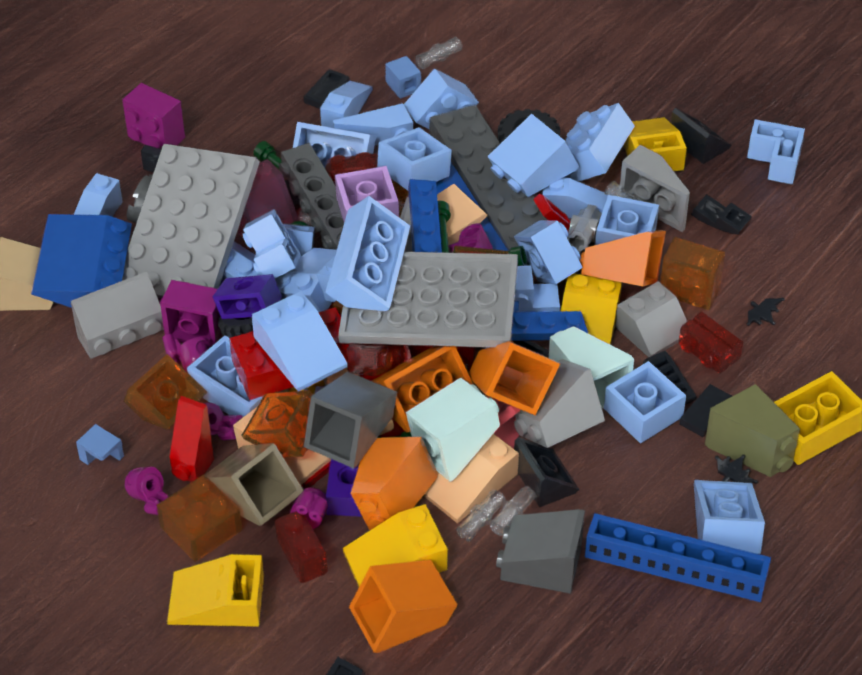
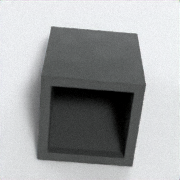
[304,372,397,468]
[496,509,585,594]

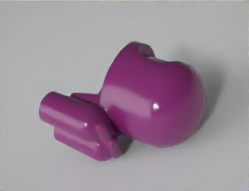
[162,334,211,373]
[203,402,243,440]
[124,466,177,516]
[290,487,328,531]

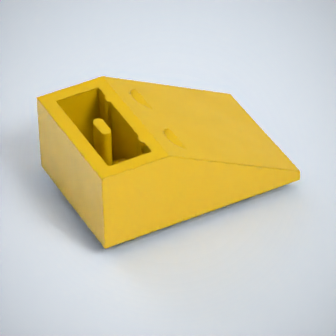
[623,117,686,171]
[167,555,264,627]

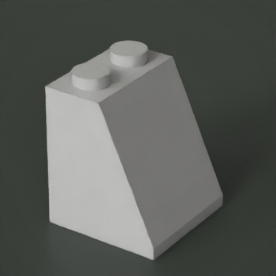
[514,359,605,448]

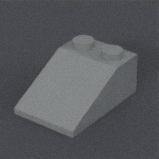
[619,145,690,232]

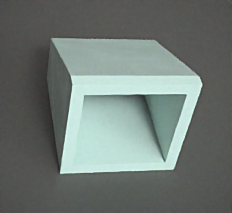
[549,326,634,408]

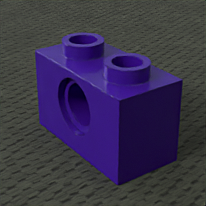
[212,274,282,319]
[326,459,362,517]

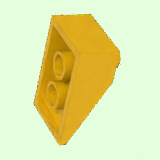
[561,273,622,345]
[343,504,447,587]

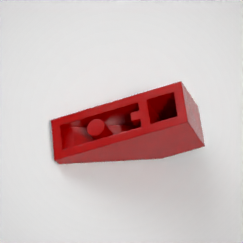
[170,396,214,484]

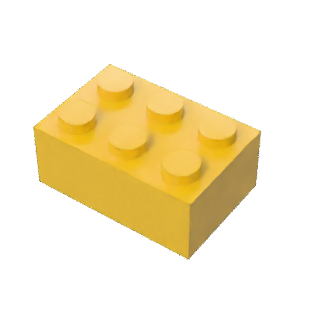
[774,371,862,465]

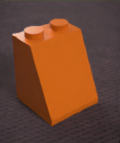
[580,230,666,286]
[468,341,560,415]
[351,437,438,530]
[349,560,457,653]

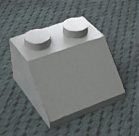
[615,281,692,357]

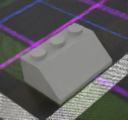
[71,272,164,359]

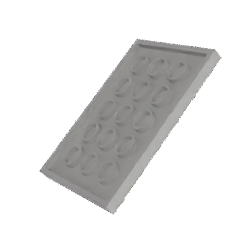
[122,144,260,299]
[338,252,518,347]

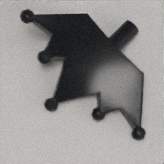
[746,297,785,326]
[715,455,758,484]

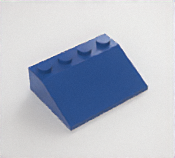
[31,214,132,308]

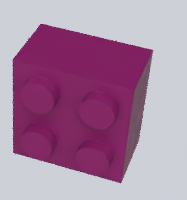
[122,83,185,149]
[160,280,223,348]

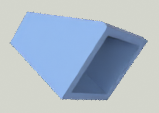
[487,114,579,197]

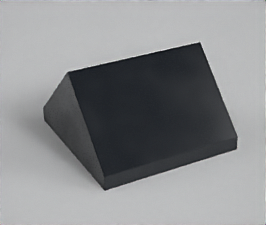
[671,108,732,164]
[514,437,580,508]

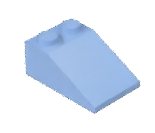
[275,248,337,312]
[252,291,348,392]
[694,480,765,554]

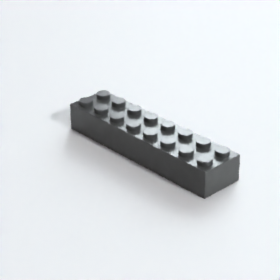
[429,105,547,266]

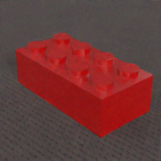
[229,307,356,400]

